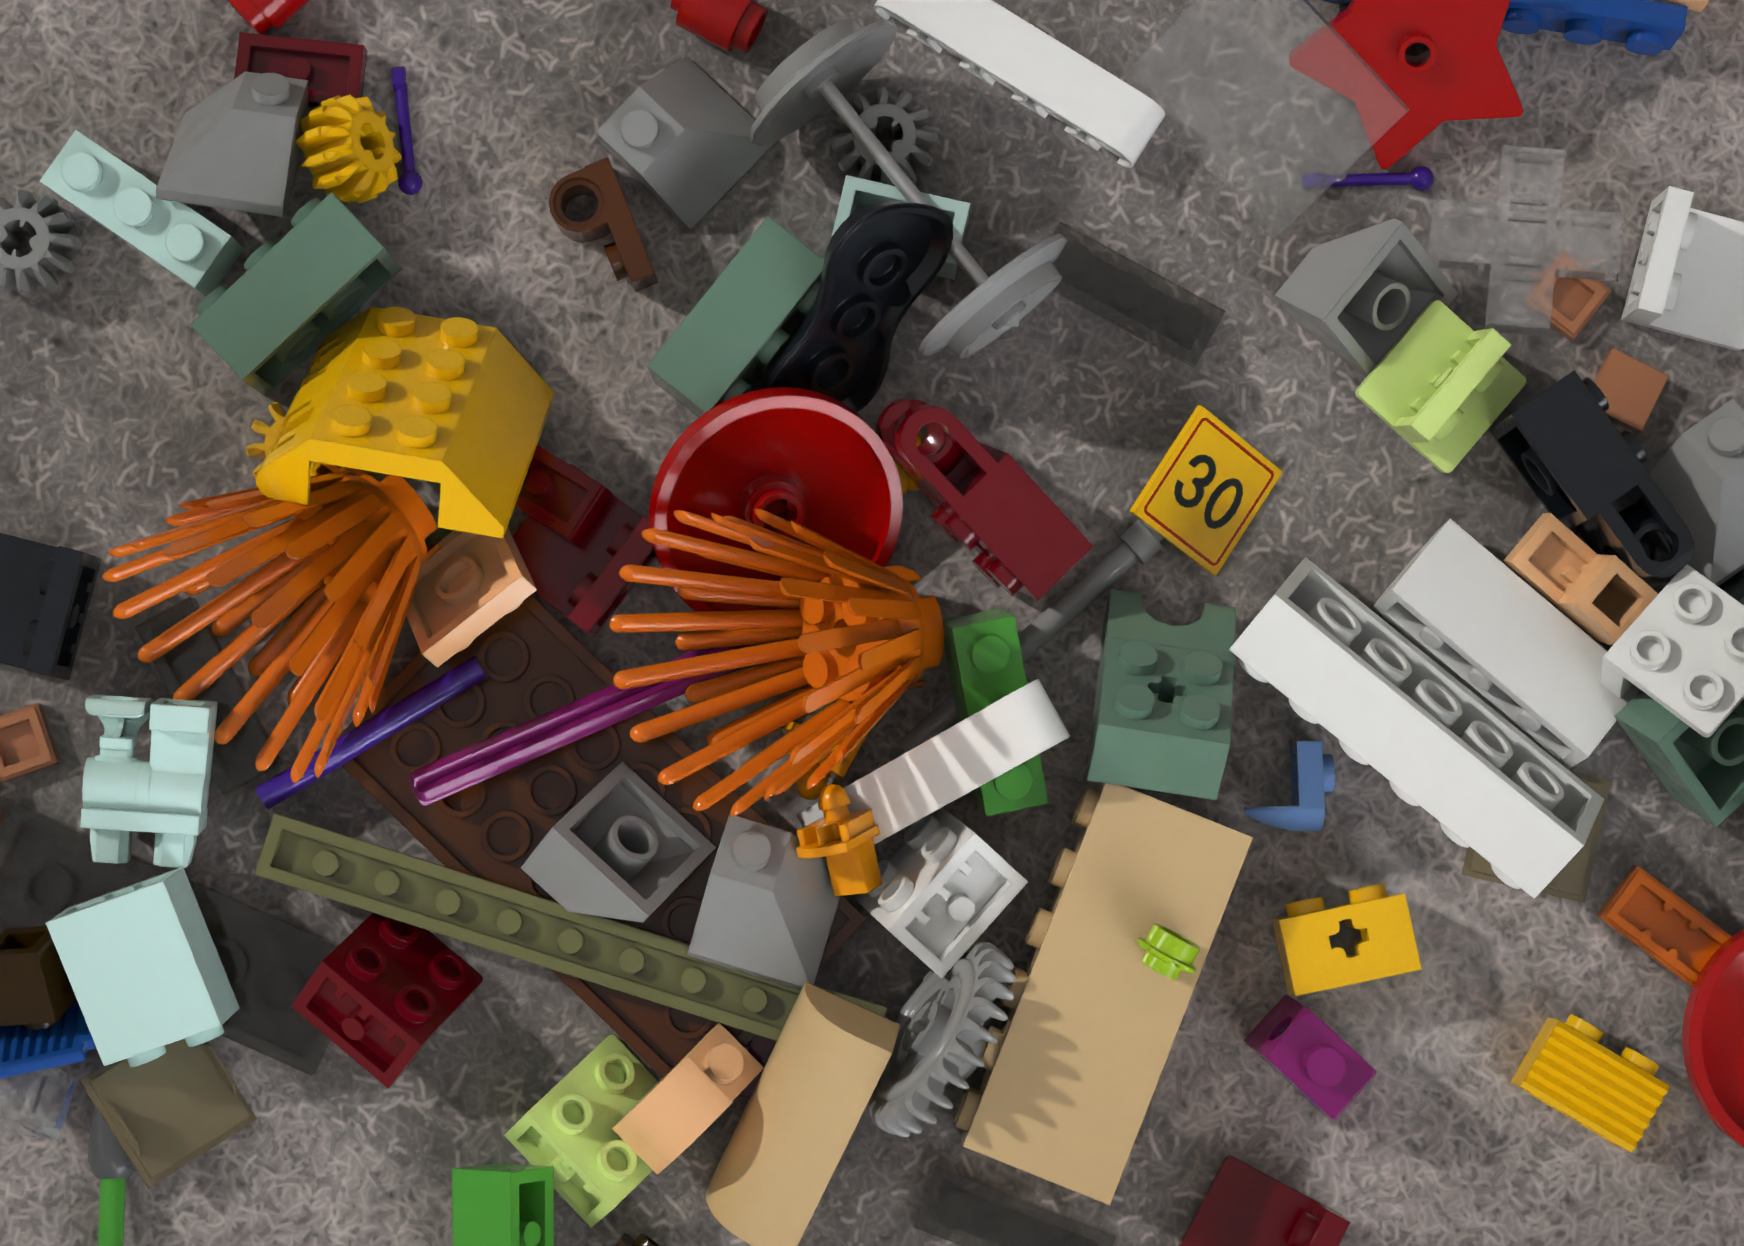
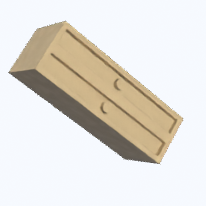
[953,782,1253,1205]

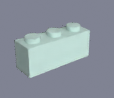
[40,130,245,297]

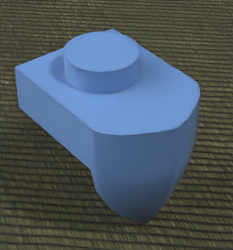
[1244,741,1335,831]

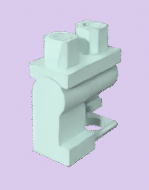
[80,694,218,868]

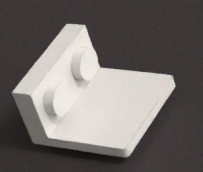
[1621,186,1744,351]
[1600,564,1744,738]
[856,808,1028,978]

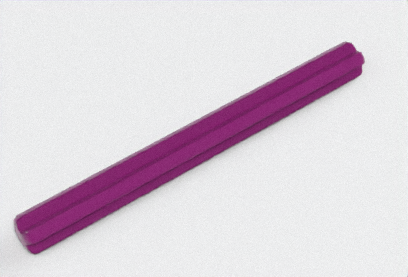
[409,644,759,806]

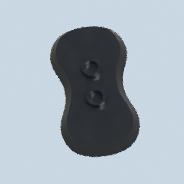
[762,201,953,412]

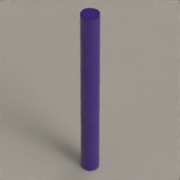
[255,656,488,810]

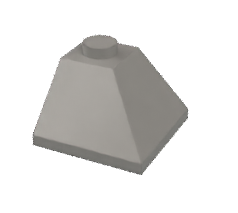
[596,56,777,231]
[156,71,308,217]
[1274,218,1458,378]
[1649,399,1744,586]
[521,761,716,923]
[687,814,841,990]

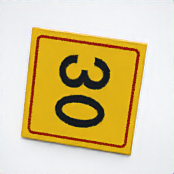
[1129,405,1283,576]

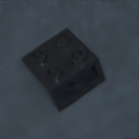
[0,533,101,680]

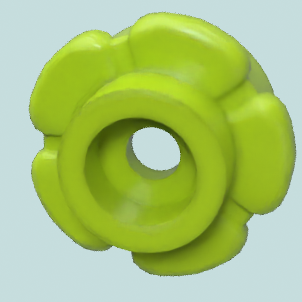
[1137,923,1201,980]

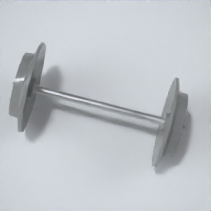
[749,18,1068,359]

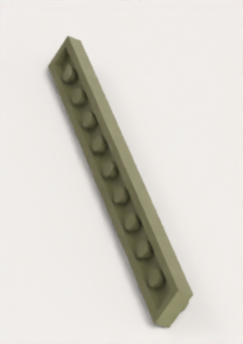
[254,813,887,1041]

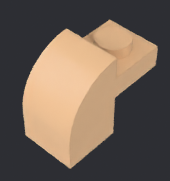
[1503,513,1658,645]
[612,1023,764,1175]

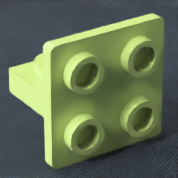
[1355,300,1526,473]

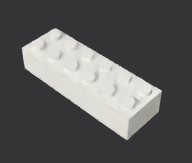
[1229,557,1604,899]

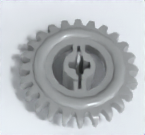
[867,941,1016,1137]

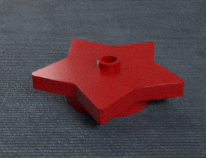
[1290,0,1524,170]

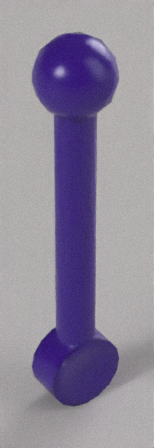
[391,66,423,195]
[1303,166,1434,191]

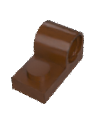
[549,157,659,292]

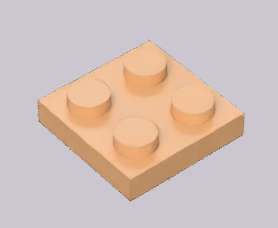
[406,526,537,668]

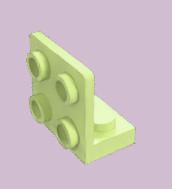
[504,1035,658,1228]

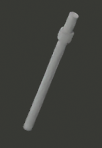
[897,520,1164,752]

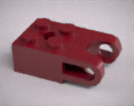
[875,398,1094,600]

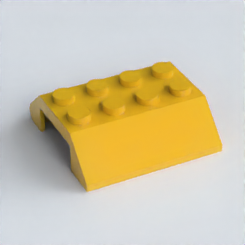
[256,307,554,538]

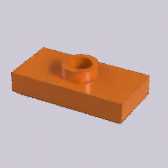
[1596,865,1732,989]

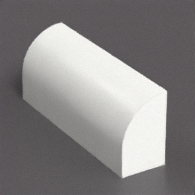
[1372,519,1640,770]

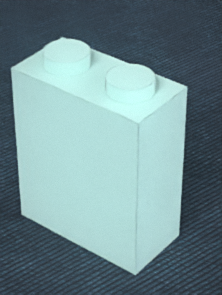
[46,867,240,1067]

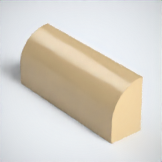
[705,982,900,1246]

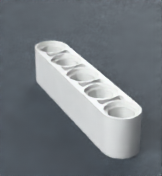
[873,0,1166,168]
[797,679,1070,844]

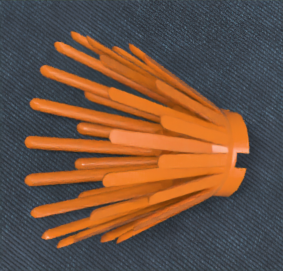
[102,467,440,783]
[609,509,945,817]

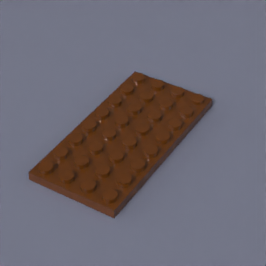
[338,595,867,1078]

